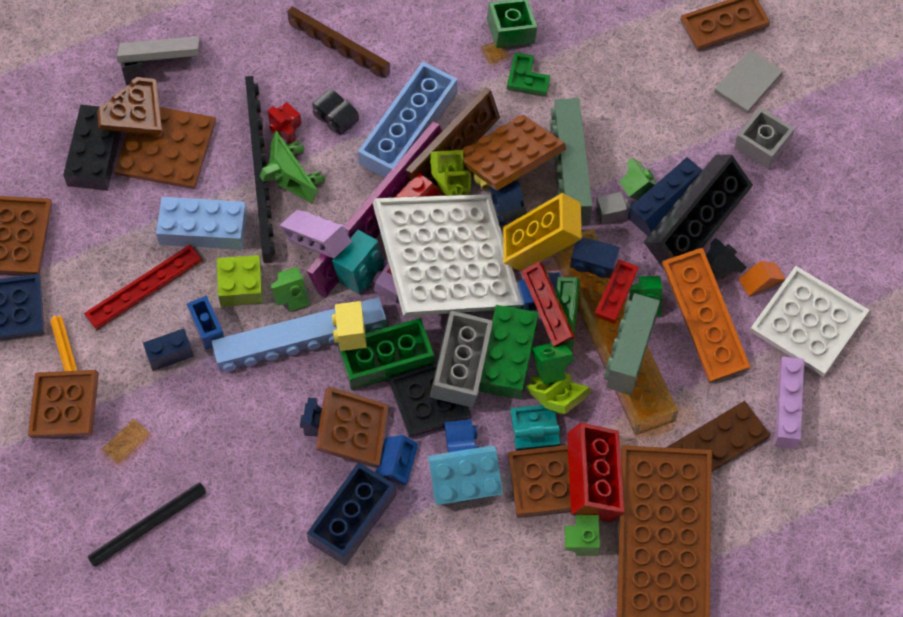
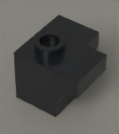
[706,238,747,279]

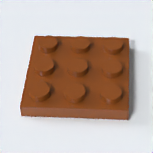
[28,370,99,438]
[315,386,388,468]
[508,445,571,517]

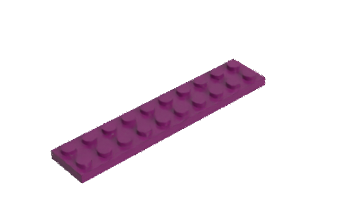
[306,122,442,298]

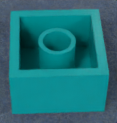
[332,230,384,295]

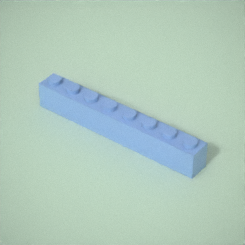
[211,297,387,372]

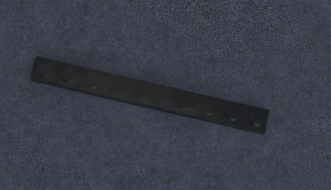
[245,76,276,263]

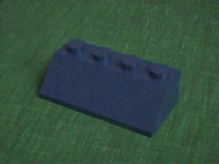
[628,157,702,236]

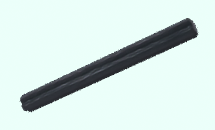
[88,482,206,566]

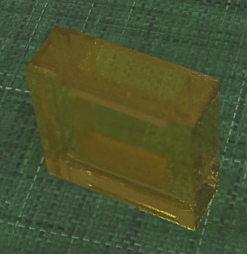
[481,42,507,65]

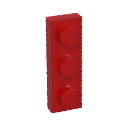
[595,259,639,324]

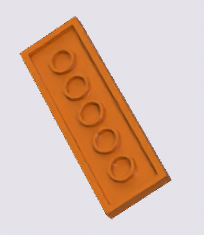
[662,248,750,382]

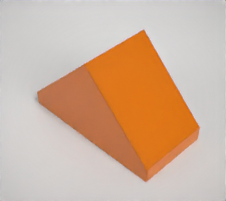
[739,261,786,296]

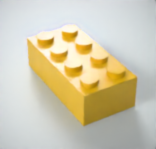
[503,193,582,271]

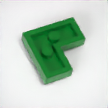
[507,52,550,97]

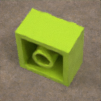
[217,255,263,307]

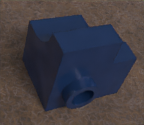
[300,397,322,437]

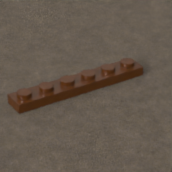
[287,6,390,78]

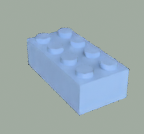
[156,197,247,250]

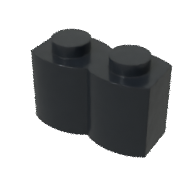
[312,89,359,135]

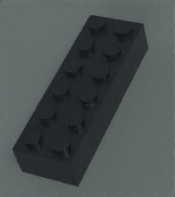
[644,155,753,270]

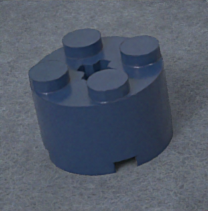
[489,179,527,226]

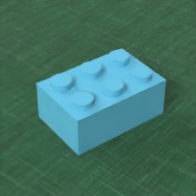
[427,445,503,505]

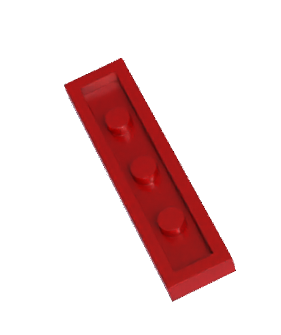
[521,261,575,347]

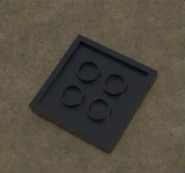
[388,362,472,438]

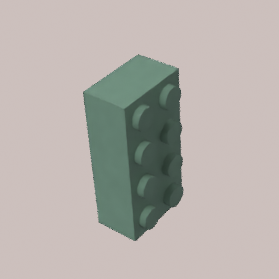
[604,293,660,396]

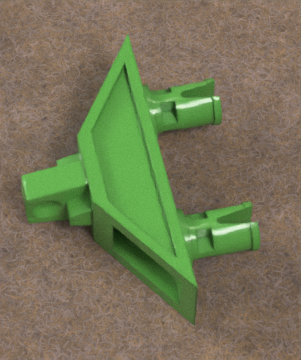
[259,131,325,204]

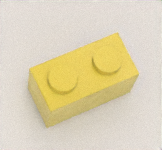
[332,301,367,351]

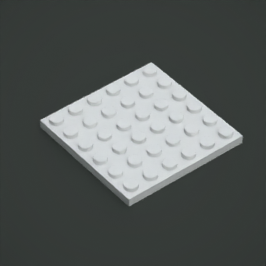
[373,194,523,316]

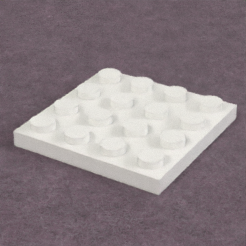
[750,266,869,377]

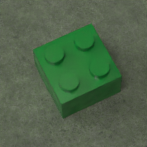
[487,0,537,48]

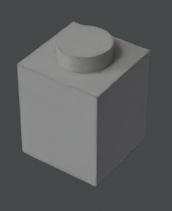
[596,192,629,224]

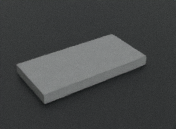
[117,36,200,63]

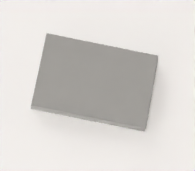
[714,50,783,114]

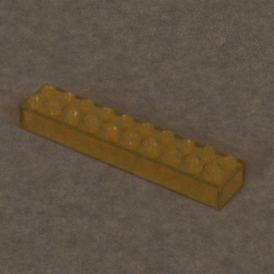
[554,229,678,436]

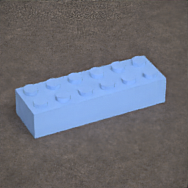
[358,61,458,178]

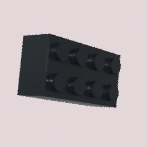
[63,104,122,191]

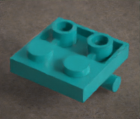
[510,405,560,451]

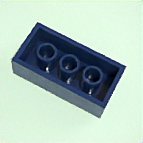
[307,462,396,566]

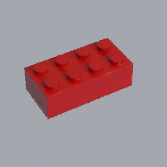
[567,422,624,522]

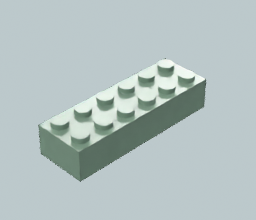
[550,98,592,226]

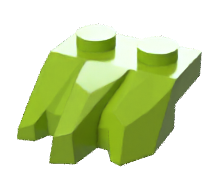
[430,150,471,196]
[526,373,591,414]

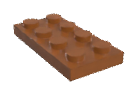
[680,0,770,51]

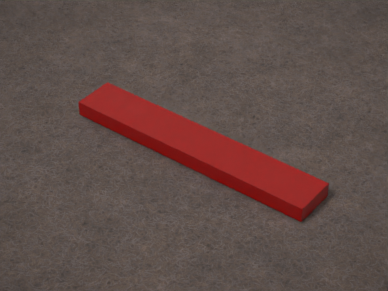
[84,244,203,331]

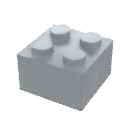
[734,107,795,169]

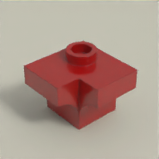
[267,102,302,144]

